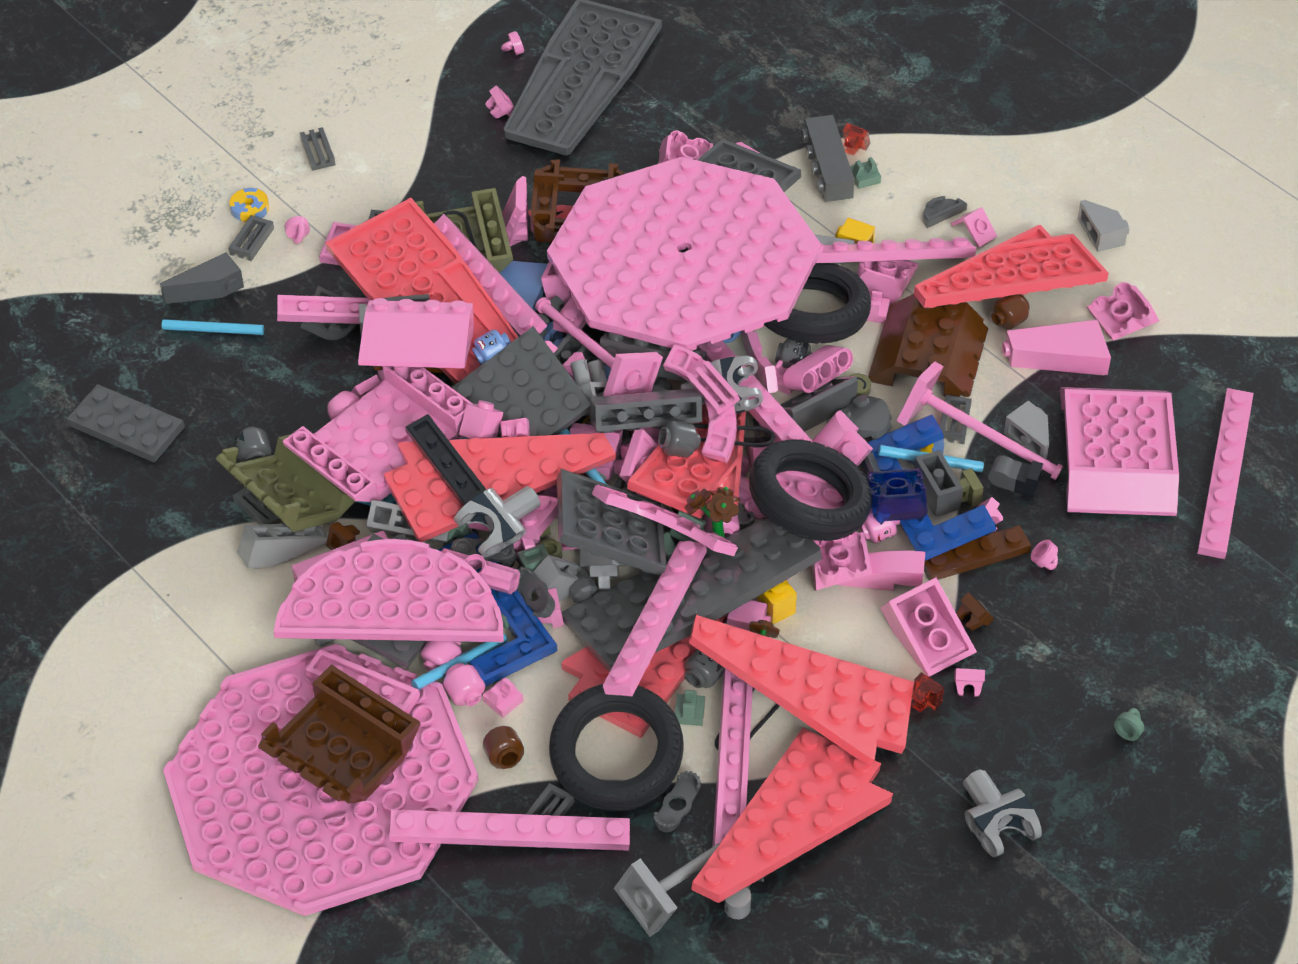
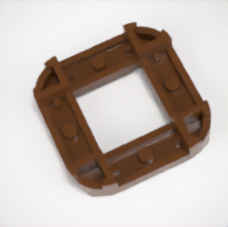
[530,160,626,243]

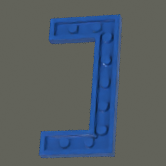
[867,414,996,561]
[437,532,558,687]

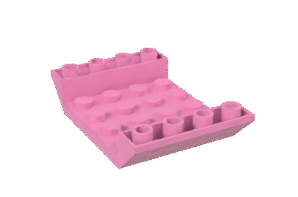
[283,366,473,502]
[1060,387,1179,516]

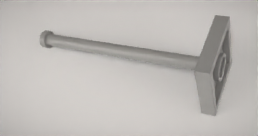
[614,841,722,937]

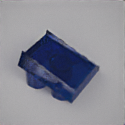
[867,468,928,525]

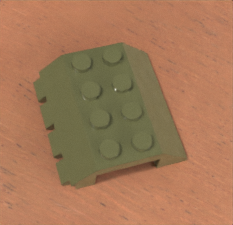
[415,188,513,273]
[216,434,355,532]

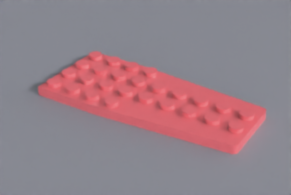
[325,198,518,384]

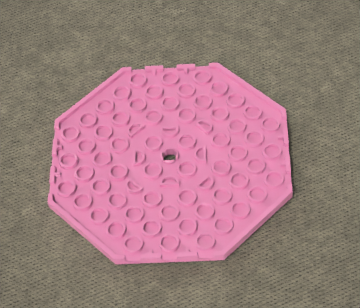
[547,157,821,351]
[163,644,479,916]

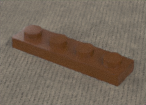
[924,525,1032,581]

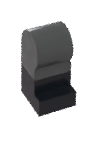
[988,456,1043,498]

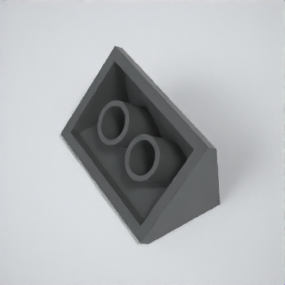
[780,376,858,432]

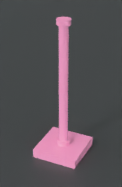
[535,297,663,396]
[897,361,1064,480]

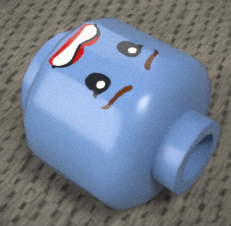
[472,329,511,365]

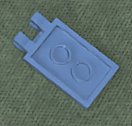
[500,261,547,331]

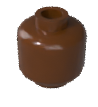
[991,294,1030,330]
[483,726,524,769]

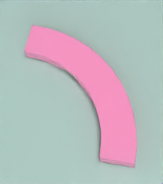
[741,330,778,393]
[663,344,737,463]
[592,485,738,556]

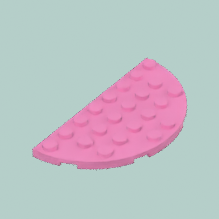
[274,539,504,642]

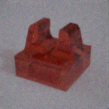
[843,123,871,156]
[911,672,944,712]

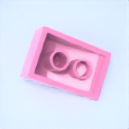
[880,577,977,677]

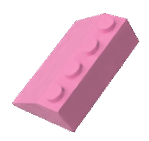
[358,298,474,368]

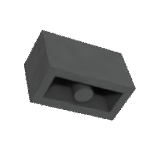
[913,450,963,517]

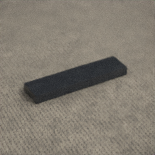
[405,414,487,506]

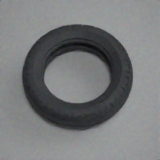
[764,263,871,344]
[749,439,872,541]
[549,684,684,811]

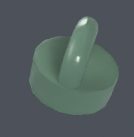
[1114,708,1144,741]

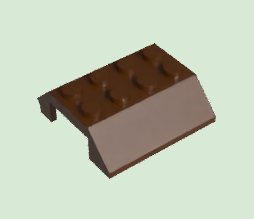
[868,294,988,397]
[258,664,421,804]

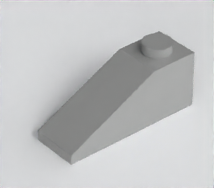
[366,500,450,543]
[237,524,328,569]

